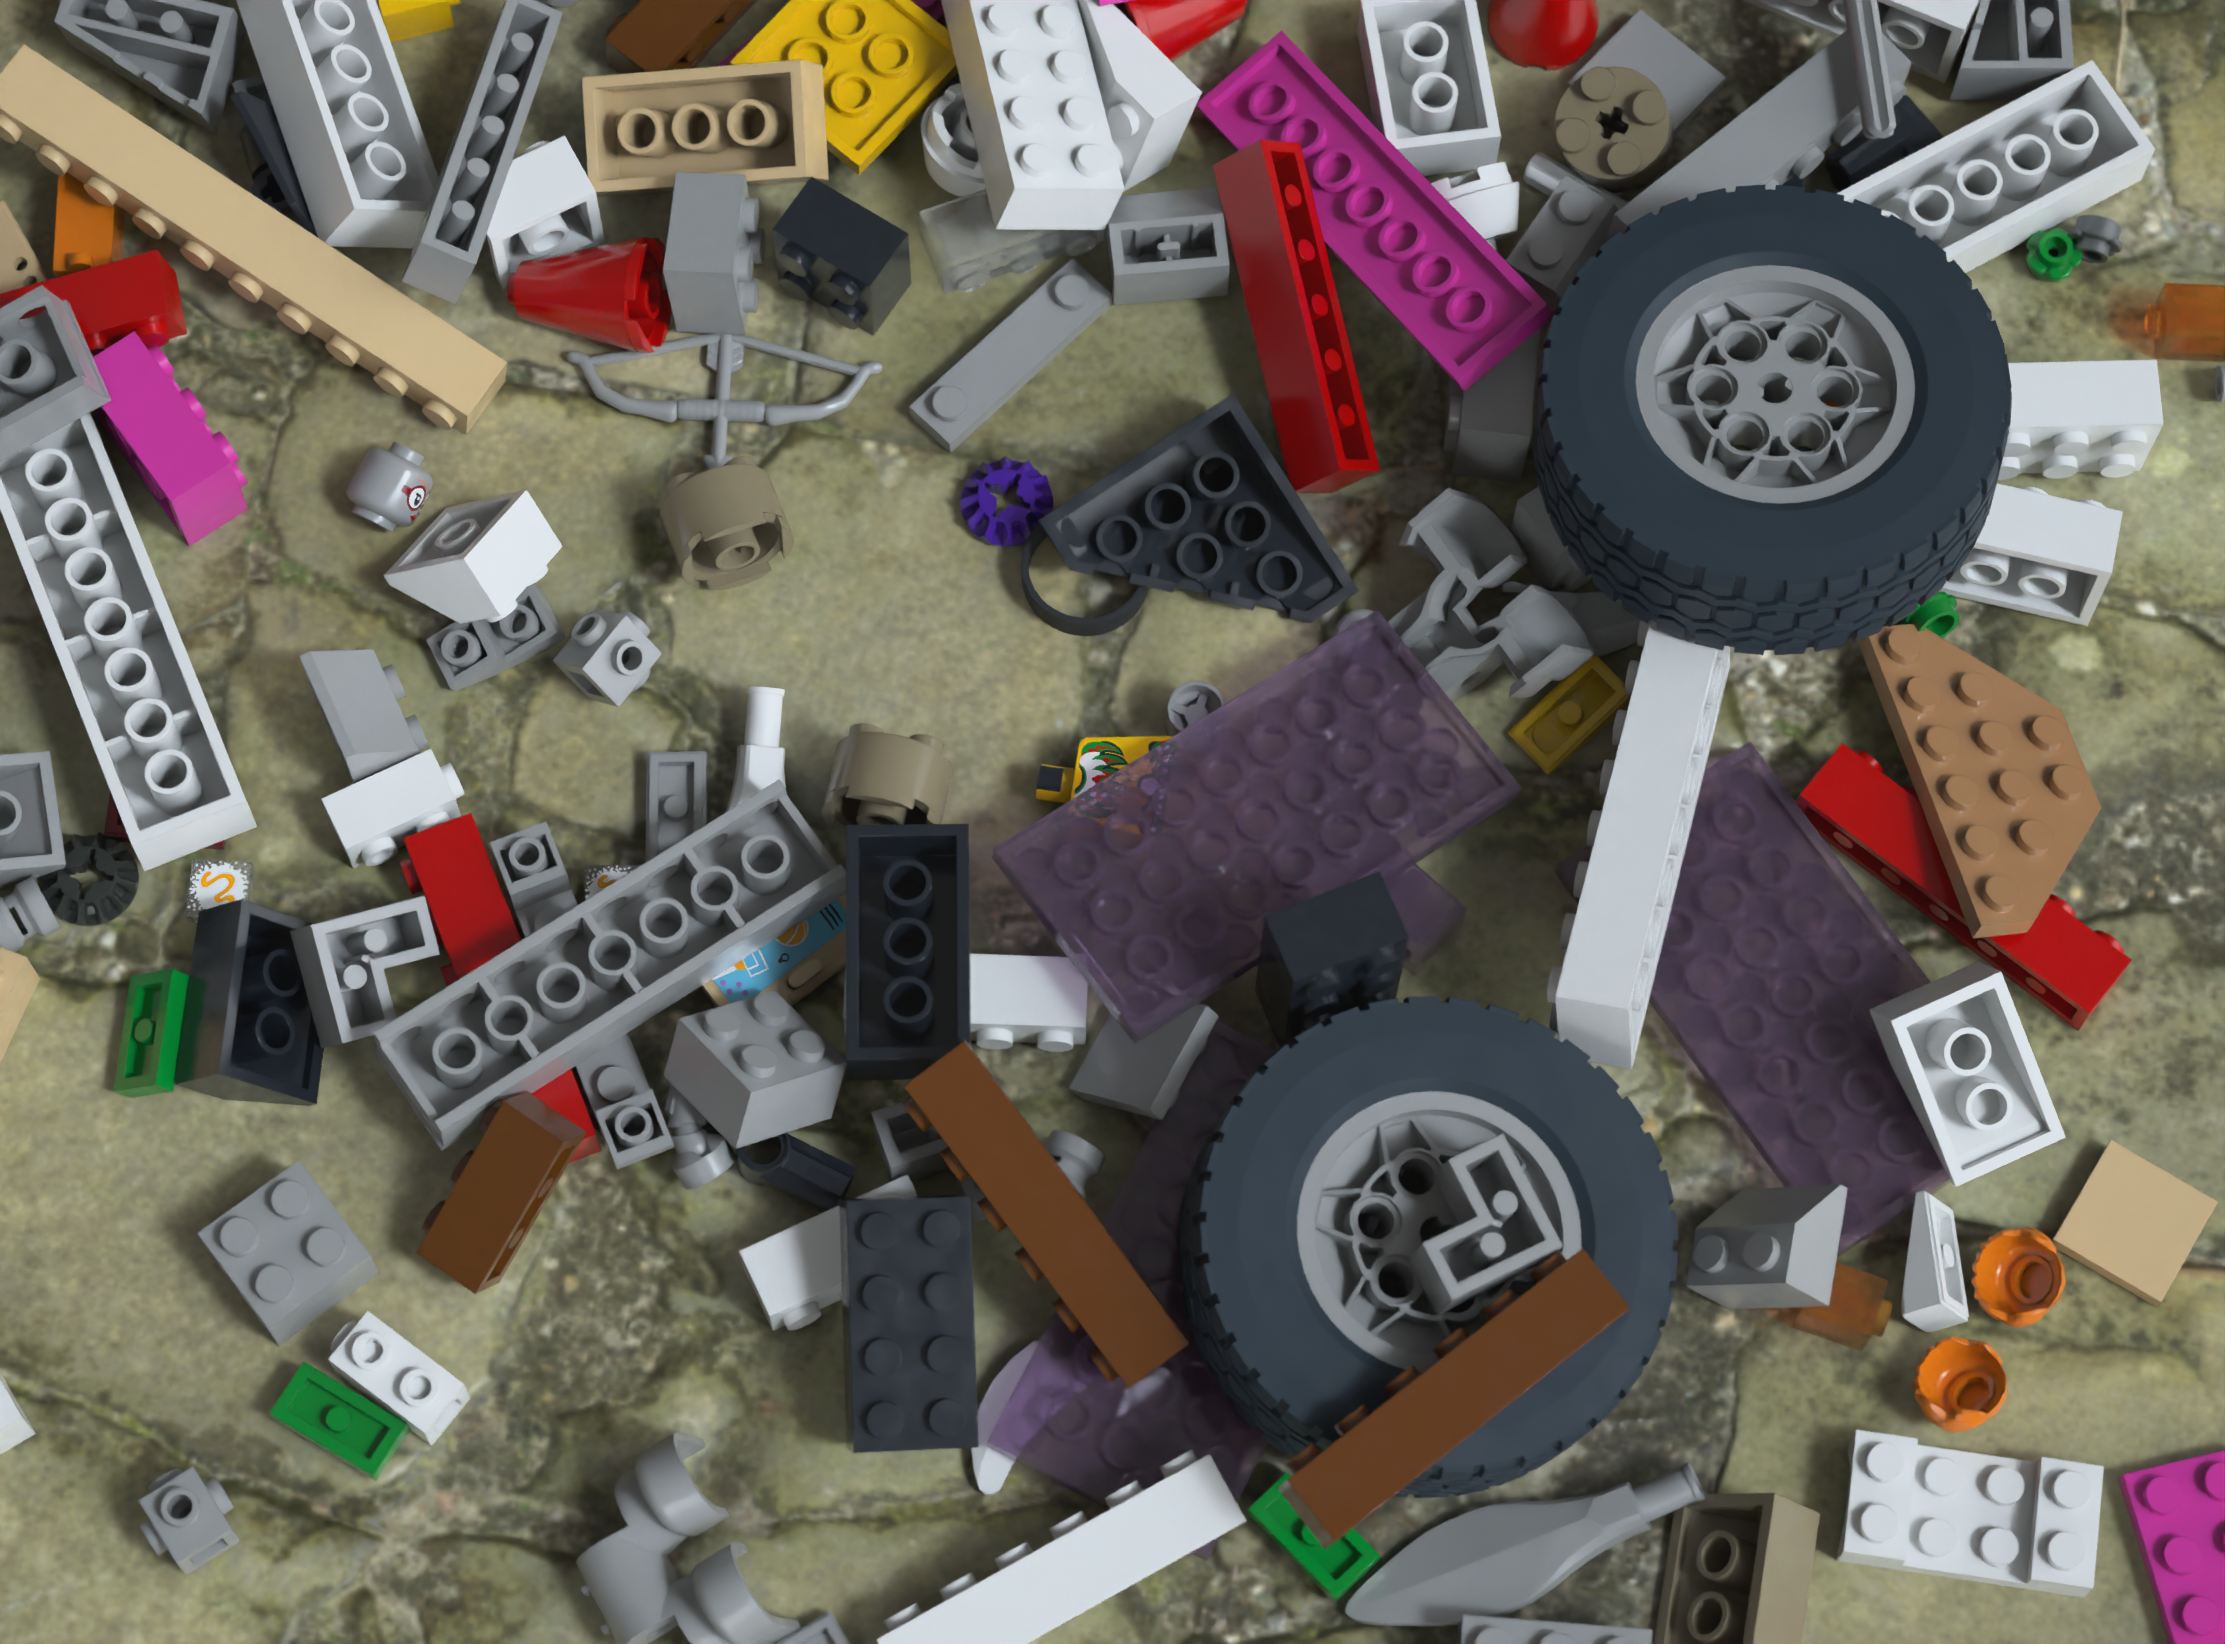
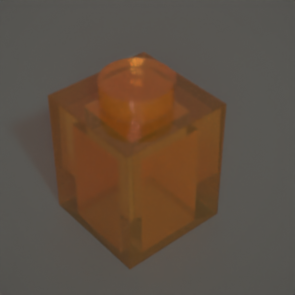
[2145,283,2225,362]
[1792,1262,1893,1351]

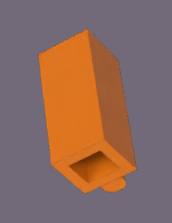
[53,172,125,278]

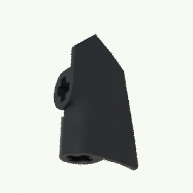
[230,91,318,237]

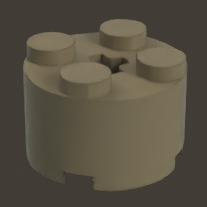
[1555,66,1673,193]
[660,456,794,590]
[821,723,953,829]

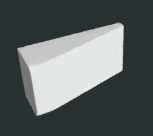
[1902,1191,1969,1332]

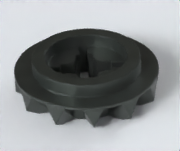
[43,832,139,926]

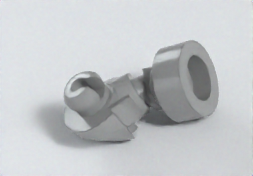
[665,1080,737,1189]

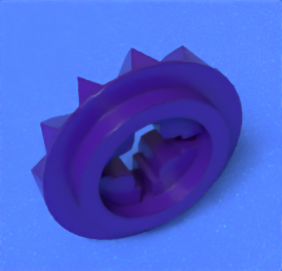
[960,455,1053,546]

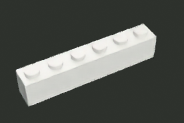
[877,1450,1246,1644]

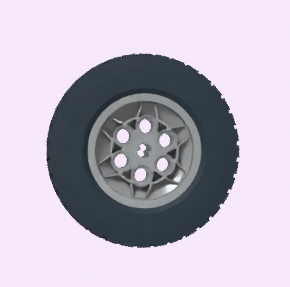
[1533,185,2012,655]
[1177,996,1678,1498]

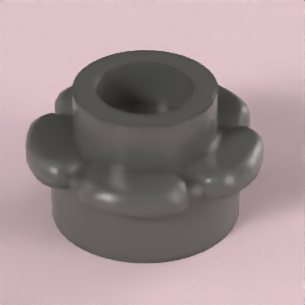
[2067,215,2123,263]

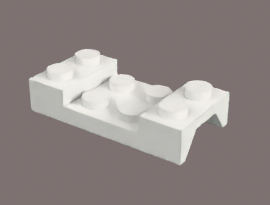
[1836,1429,2104,1598]

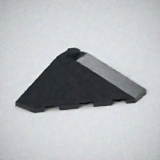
[1038,394,1359,623]

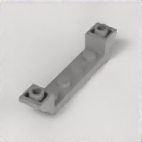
[490,821,674,1169]

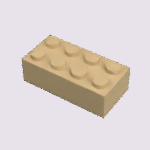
[582,60,829,196]

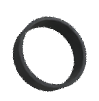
[1022,524,1149,636]

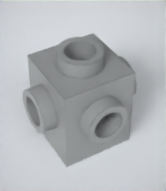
[553,608,662,707]
[138,1467,240,1575]

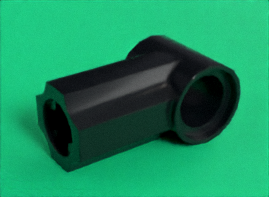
[1824,95,1944,192]
[736,1133,857,1213]

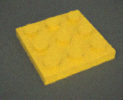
[730,0,958,175]

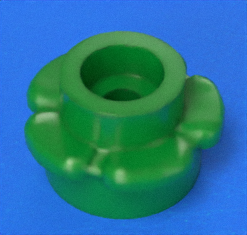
[2026,228,2082,283]
[1904,591,1960,638]

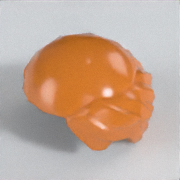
[1971,1227,2066,1328]
[1912,1337,2007,1432]

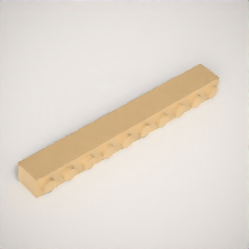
[0,44,507,435]

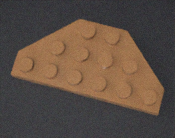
[1857,624,2102,938]

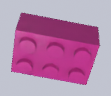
[93,331,248,547]

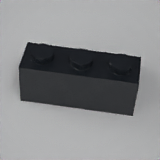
[175,899,324,1106]

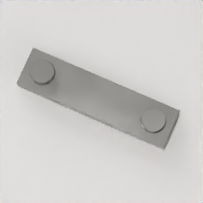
[909,258,1113,453]

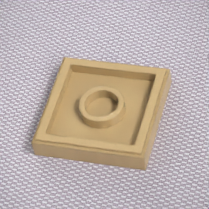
[2052,1140,2218,1307]

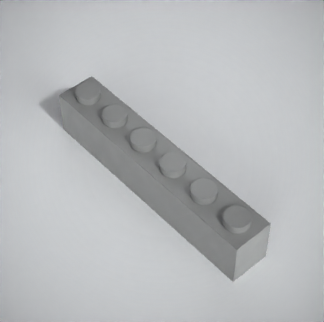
[401,0,563,304]
[1607,30,1912,240]

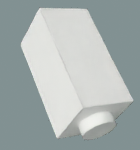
[322,749,465,869]
[328,1311,470,1446]

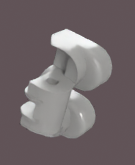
[1381,488,1596,703]
[576,1432,801,1644]

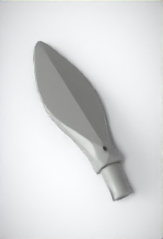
[1345,1462,1705,1626]

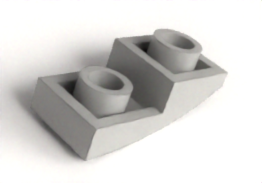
[426,584,566,691]

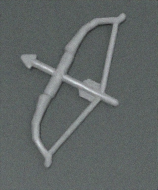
[567,333,882,470]

